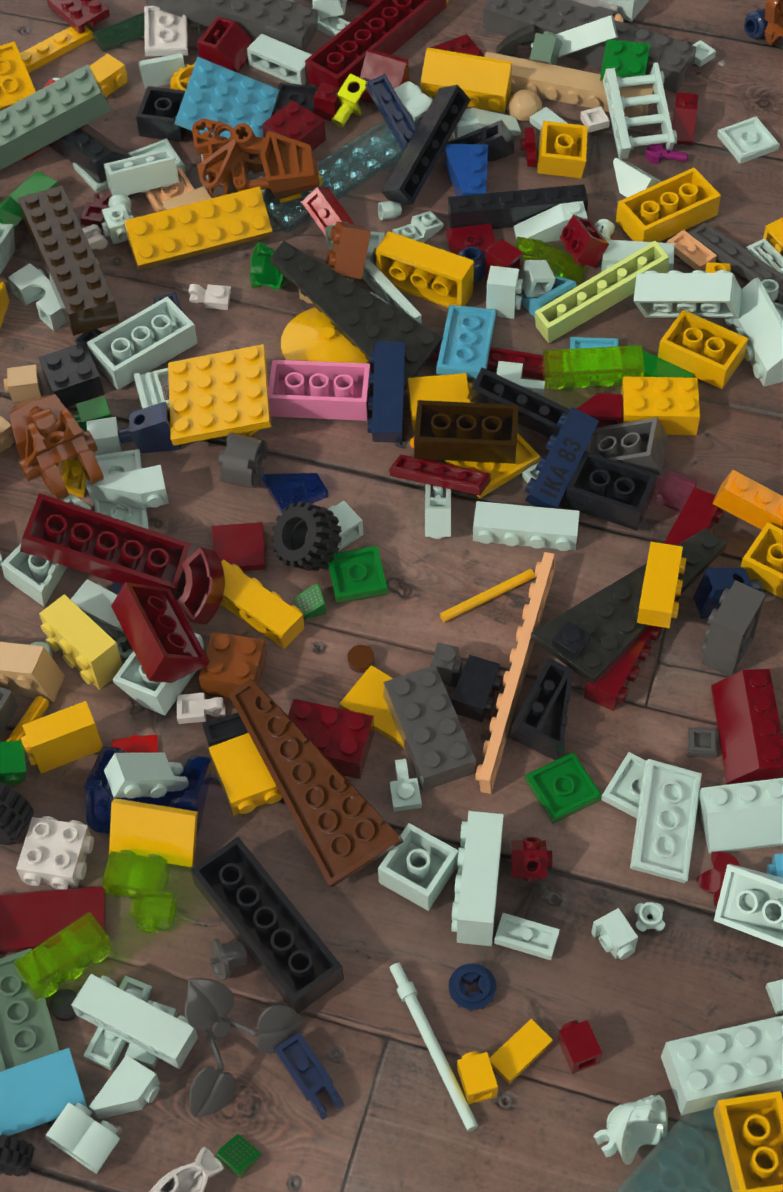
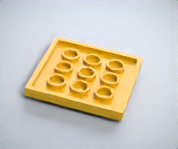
[168,344,271,446]

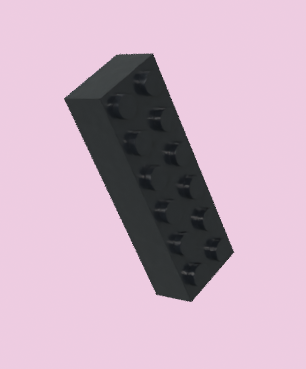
[190,837,344,1014]

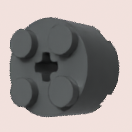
[218,432,267,488]

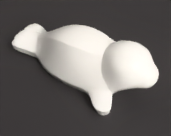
[149,1146,224,1192]

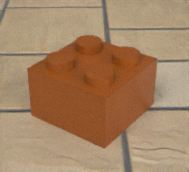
[326,221,371,279]
[199,632,267,698]

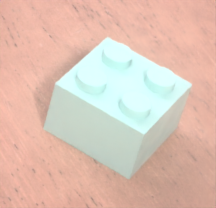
[378,823,459,911]

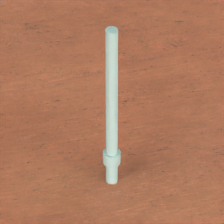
[389,962,478,1131]

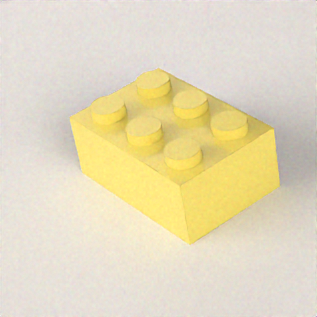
[39,594,123,690]

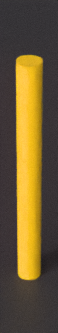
[440,569,535,623]

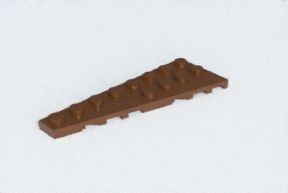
[228,679,404,887]

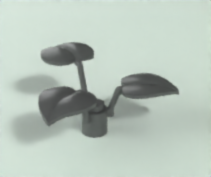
[185,978,302,1117]

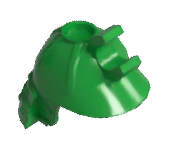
[250,242,292,290]

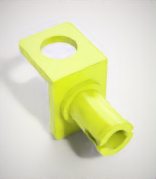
[332,74,367,128]

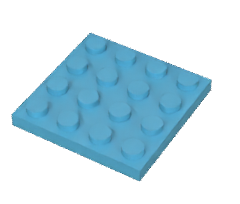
[174,57,279,138]

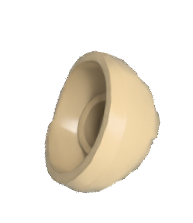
[507,90,542,121]

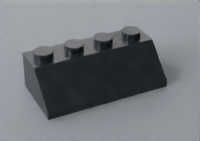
[48,124,133,184]

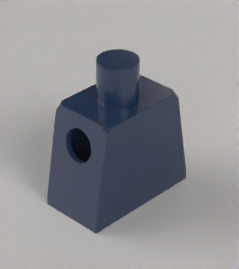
[118,402,180,453]
[693,567,762,619]

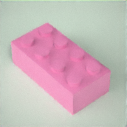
[268,360,371,421]

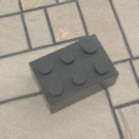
[701,580,766,676]

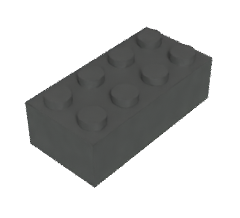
[383,665,476,791]

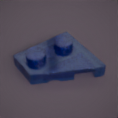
[262,473,329,514]

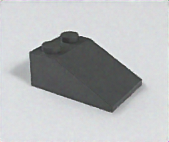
[582,417,668,476]

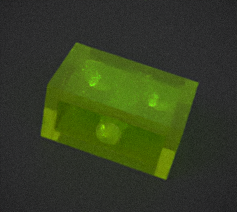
[102,850,170,903]

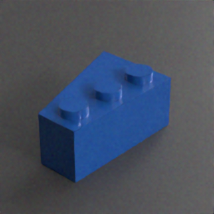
[443,144,488,196]

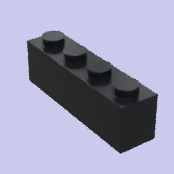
[467,367,570,438]

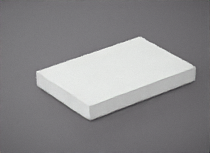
[144,6,188,56]

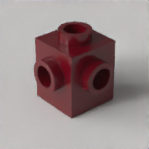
[511,837,553,881]

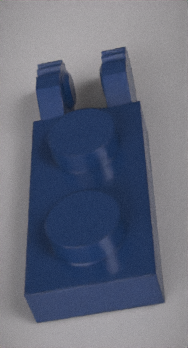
[274,1032,344,1120]

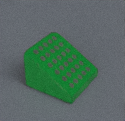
[294,583,326,620]
[216,1134,262,1179]

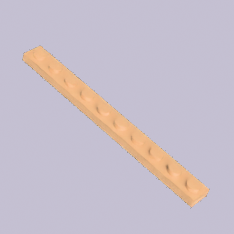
[476,552,556,794]

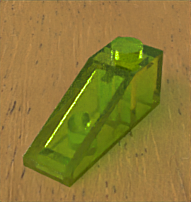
[515,237,585,284]

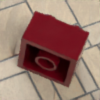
[262,100,326,151]

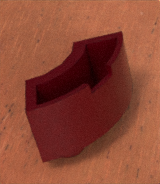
[177,547,225,625]

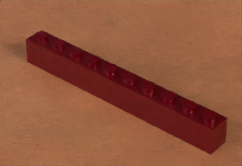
[584,487,724,711]

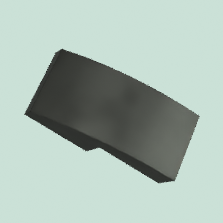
[496,24,536,57]

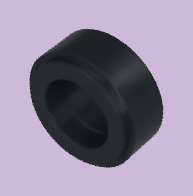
[50,989,77,1021]

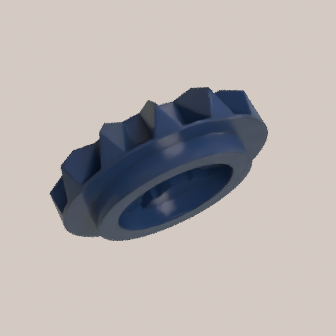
[449,963,497,1012]

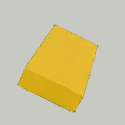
[489,1019,553,1085]

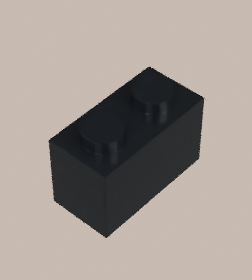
[451,655,503,722]

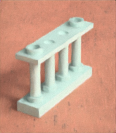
[603,63,677,159]

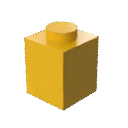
[457,1051,498,1105]

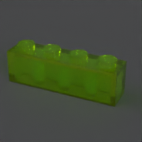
[542,345,645,389]

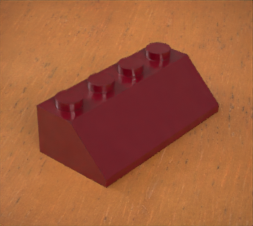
[111,582,210,683]
[711,669,783,785]

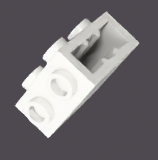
[16,816,94,890]

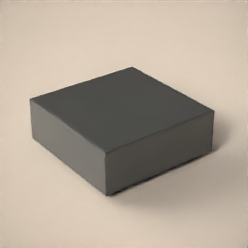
[687,728,717,758]

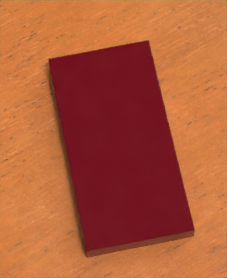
[0,886,106,954]

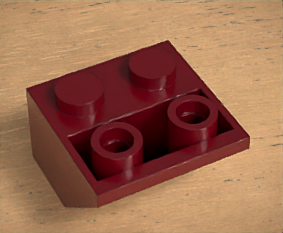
[197,16,254,73]

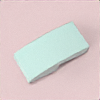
[392,211,444,242]

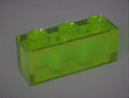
[13,912,112,1001]

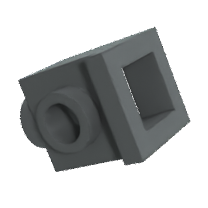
[431,642,464,687]

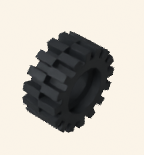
[0,1134,35,1176]

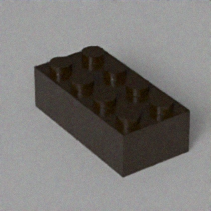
[414,400,519,464]

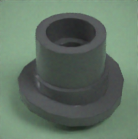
[210,938,247,980]

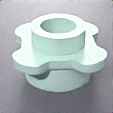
[634,902,665,932]

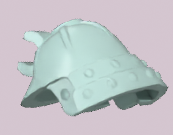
[594,1095,668,1165]

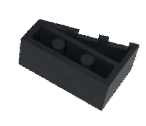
[508,658,573,760]

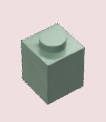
[530,31,562,65]

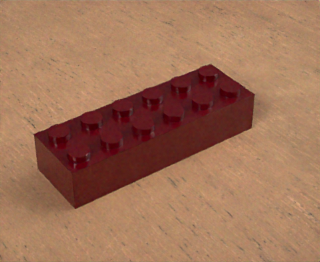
[20,493,191,595]

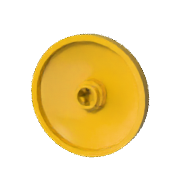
[281,307,370,364]

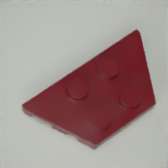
[47,0,110,34]

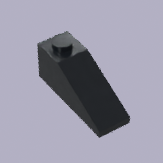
[447,120,514,161]

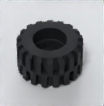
[271,502,342,571]
[0,782,34,845]

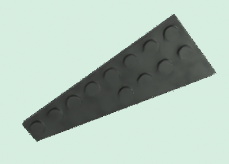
[270,241,443,391]
[531,528,727,684]

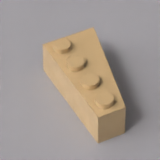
[0,642,65,703]

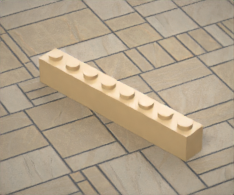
[484,52,654,117]

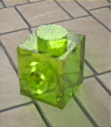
[130,890,177,933]

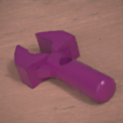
[645,143,688,164]

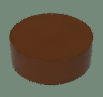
[347,645,375,673]

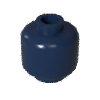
[744,9,768,39]
[458,247,486,282]

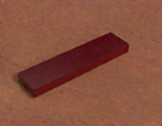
[389,454,491,496]

